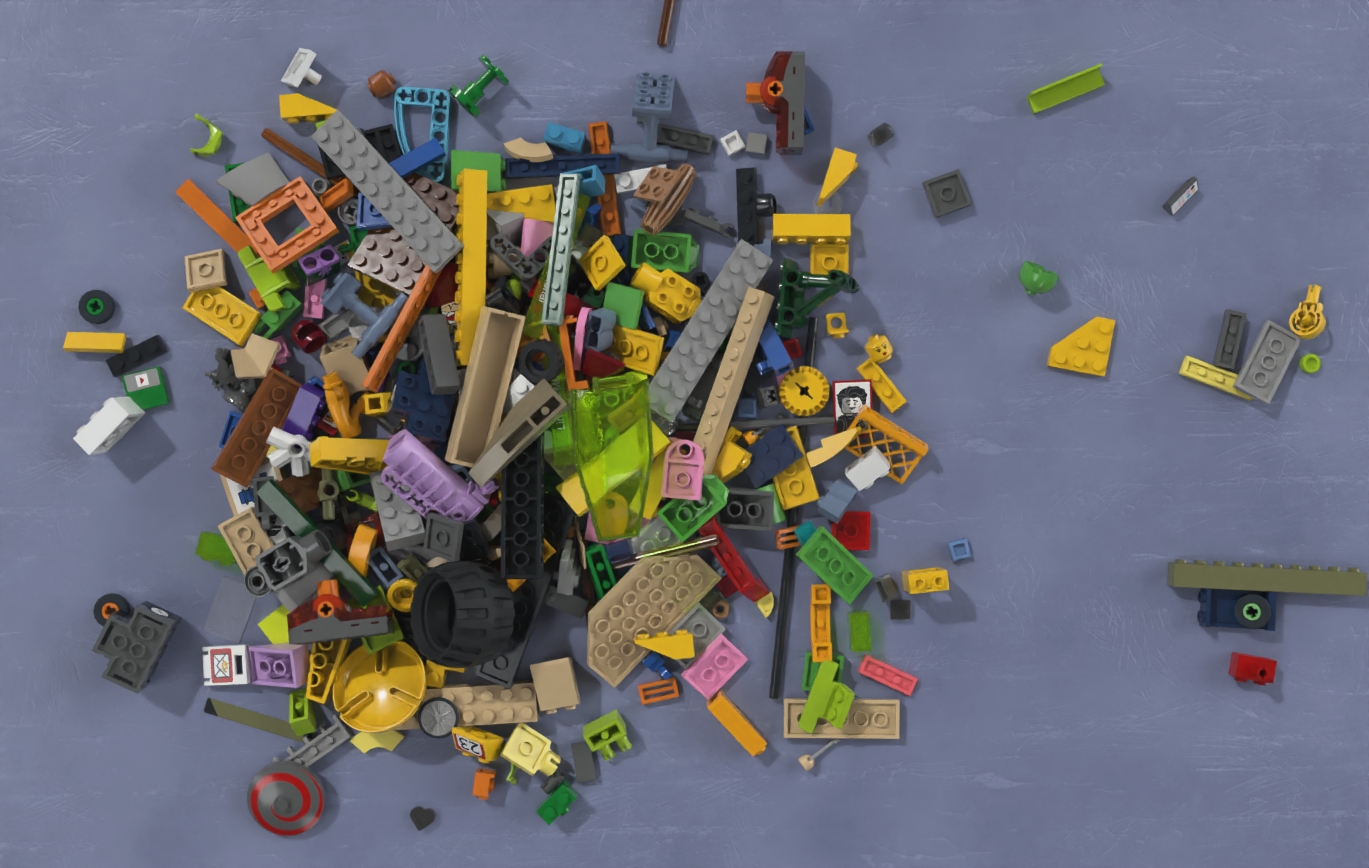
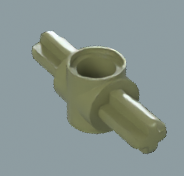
[317,468,339,520]

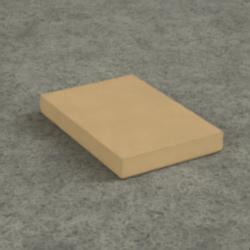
[218,507,274,576]

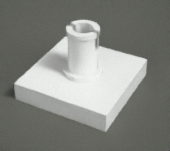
[281,48,322,88]

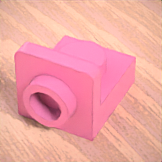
[270,335,292,365]

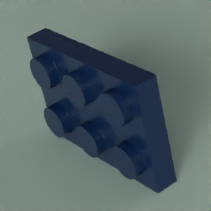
[744,424,804,488]

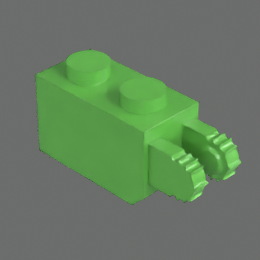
[253,290,304,339]

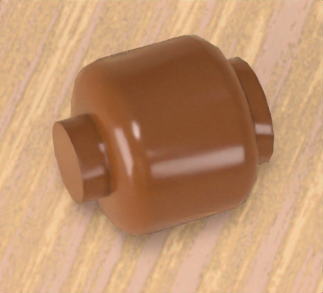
[367,70,397,99]

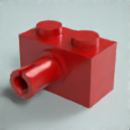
[1228,652,1277,686]

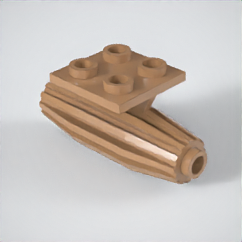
[633,164,696,236]

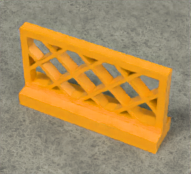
[845,404,929,484]

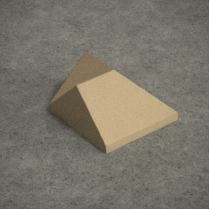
[231,333,281,379]

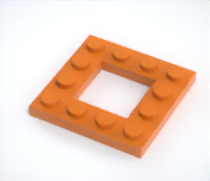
[235,176,339,274]

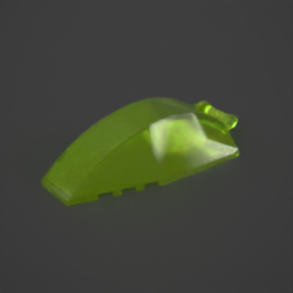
[570,372,654,542]

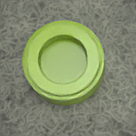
[1299,354,1321,373]

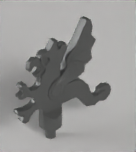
[205,348,244,391]

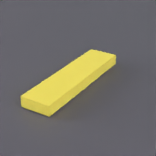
[1179,356,1253,401]

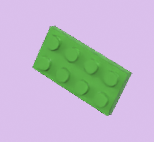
[796,526,874,605]

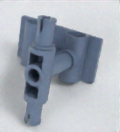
[611,72,688,163]
[320,272,409,360]

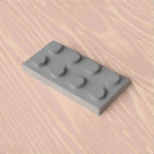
[1232,320,1302,405]

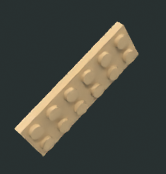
[783,698,900,739]

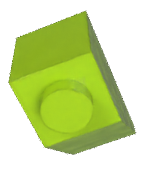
[289,688,316,736]

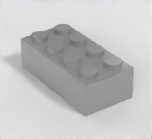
[369,470,425,551]

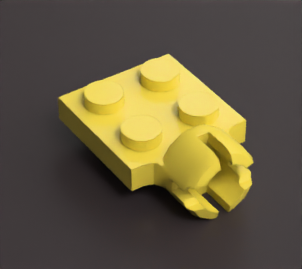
[500,722,561,776]

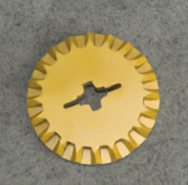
[779,366,829,416]

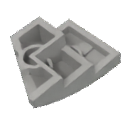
[216,152,290,207]

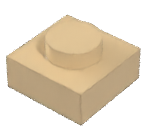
[653,316,669,337]

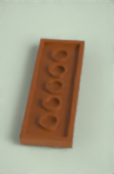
[211,367,302,488]

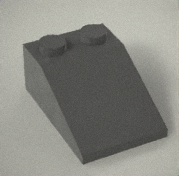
[715,486,775,531]

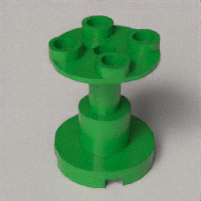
[448,54,509,118]

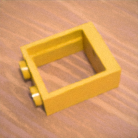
[901,567,949,594]

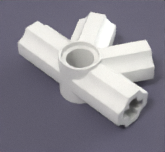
[266,426,311,477]

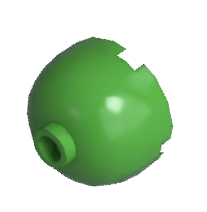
[1019,261,1059,296]

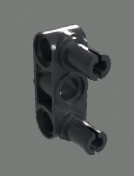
[485,275,536,326]

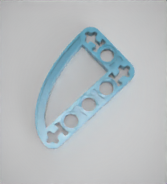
[394,87,451,184]

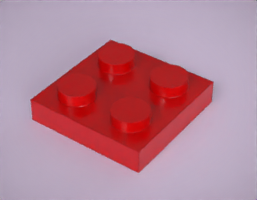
[831,511,871,550]

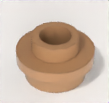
[711,599,730,619]

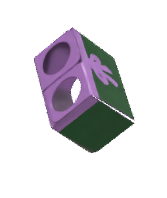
[297,244,340,286]

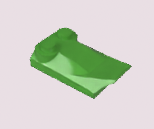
[631,229,699,273]
[657,474,729,543]

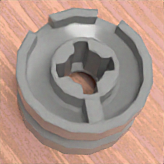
[337,198,358,226]

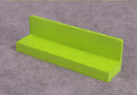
[1026,63,1105,115]

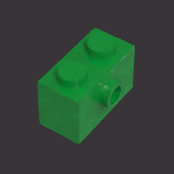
[535,780,578,825]

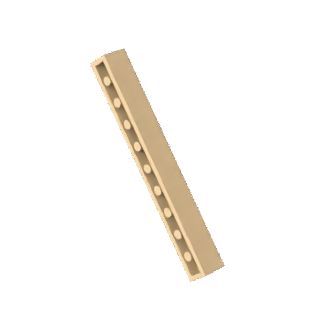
[689,287,774,475]

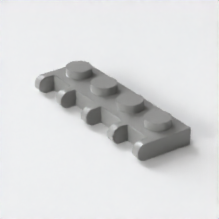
[273,714,352,767]

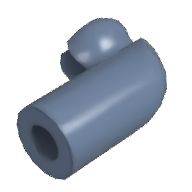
[710,554,727,577]

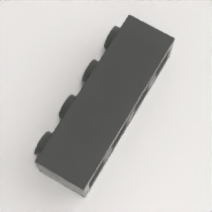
[418,314,461,395]

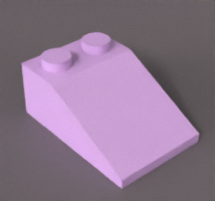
[247,643,310,688]

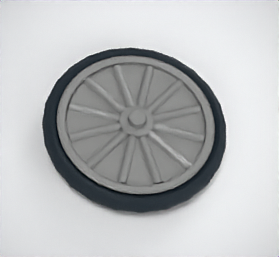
[418,697,459,739]

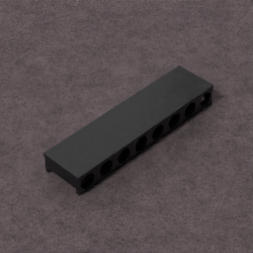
[501,421,545,580]

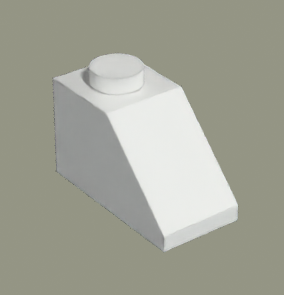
[503,374,535,415]

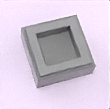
[745,132,767,155]

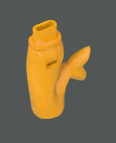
[322,372,369,438]

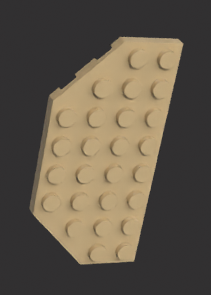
[587,552,722,688]

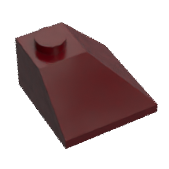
[425,261,458,308]
[581,348,626,383]

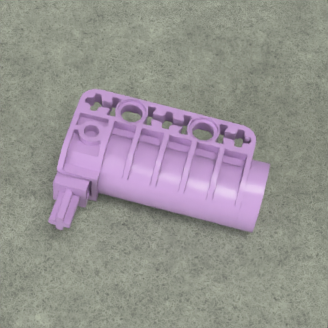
[381,429,500,522]

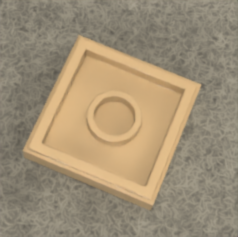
[184,249,227,293]

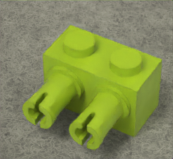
[583,709,632,761]

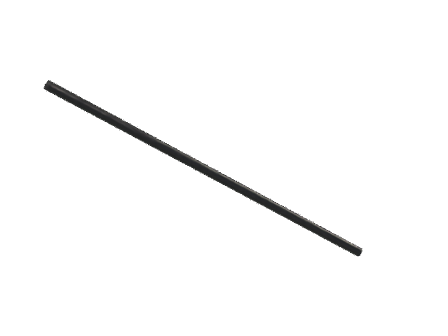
[769,317,819,699]

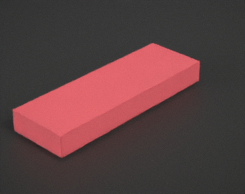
[857,654,918,696]

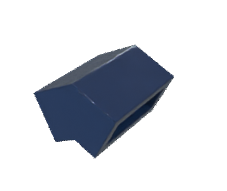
[605,538,634,565]

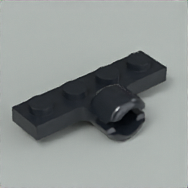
[736,167,777,245]

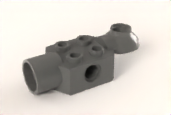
[244,530,332,597]

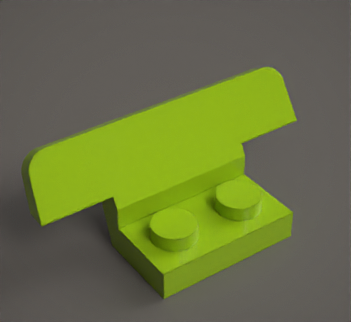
[238,245,302,312]
[798,660,855,734]

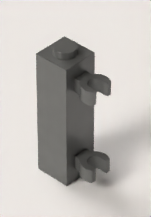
[682,352,725,423]

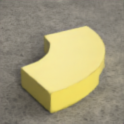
[350,730,405,753]

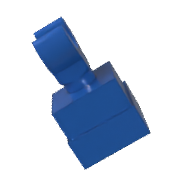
[642,650,672,681]

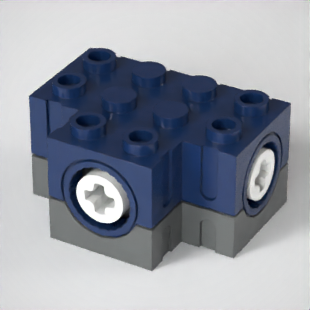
[386,358,462,448]

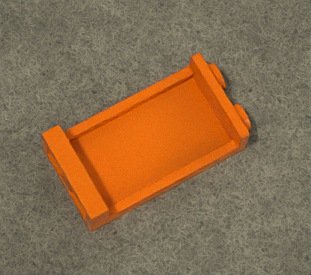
[559,315,591,392]

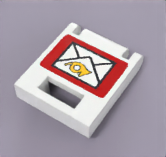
[202,644,251,686]

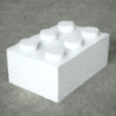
[73,397,145,455]

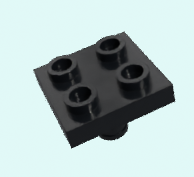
[459,518,492,561]

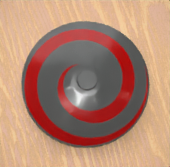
[247,761,326,836]

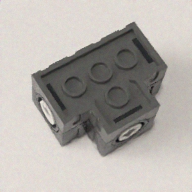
[92,601,182,694]

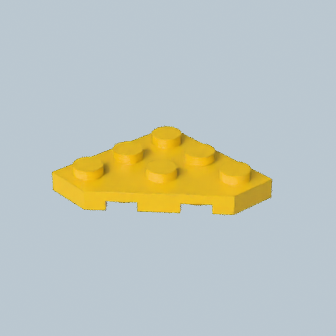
[1047,317,1115,377]

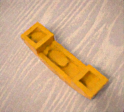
[348,524,378,581]
[810,584,832,662]

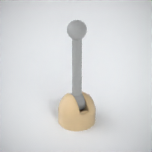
[798,738,840,772]

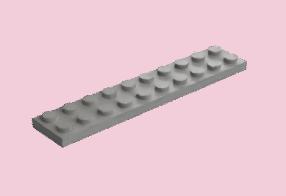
[311,109,464,273]
[639,239,773,423]

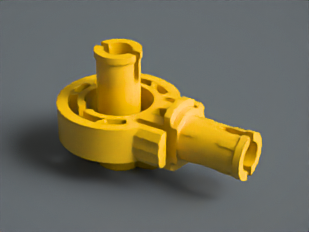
[1289,285,1326,340]

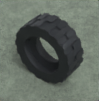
[518,339,564,384]

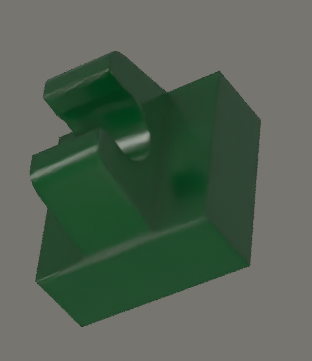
[582,286,606,309]

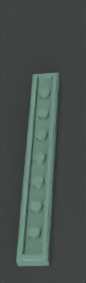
[541,173,581,326]

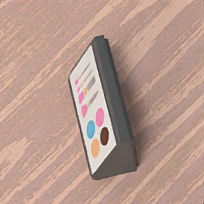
[1162,176,1198,216]

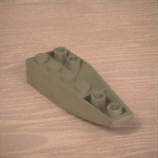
[468,378,571,488]

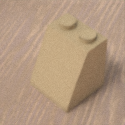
[320,335,371,397]
[530,657,581,714]

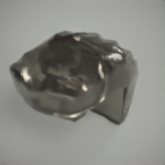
[867,122,894,148]

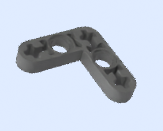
[489,235,552,281]

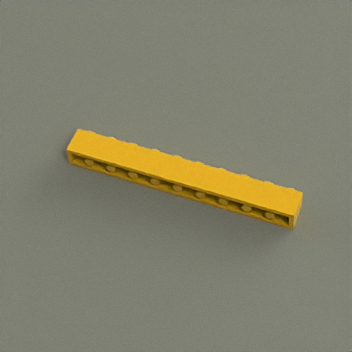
[454,169,487,367]

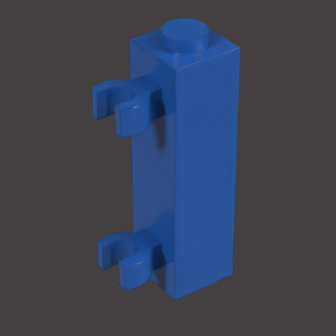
[756,317,794,377]

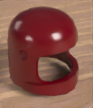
[291,319,327,354]

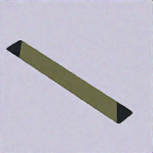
[204,698,313,743]

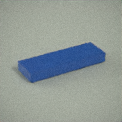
[389,138,446,179]

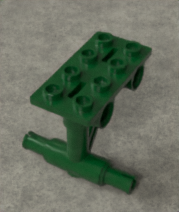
[775,258,859,339]

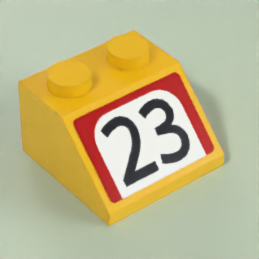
[452,726,504,763]

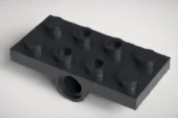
[318,124,401,180]

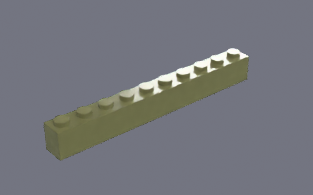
[1167,559,1367,596]

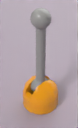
[742,414,784,447]

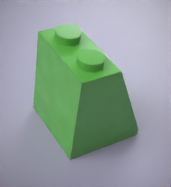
[451,150,506,193]

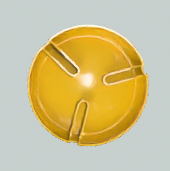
[332,641,427,734]

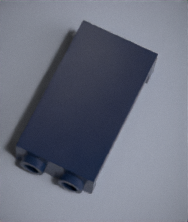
[1197,588,1277,631]

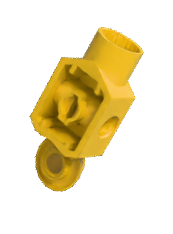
[629,262,702,324]

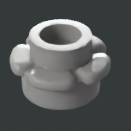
[311,177,330,196]

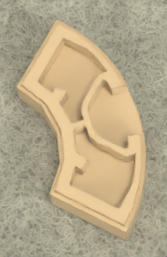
[503,137,553,162]

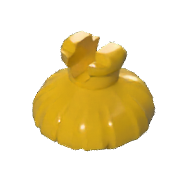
[387,578,418,612]

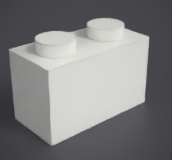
[845,445,890,491]

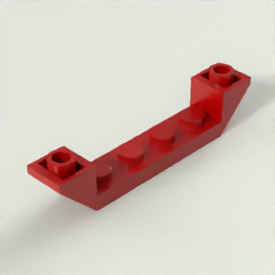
[698,515,770,602]

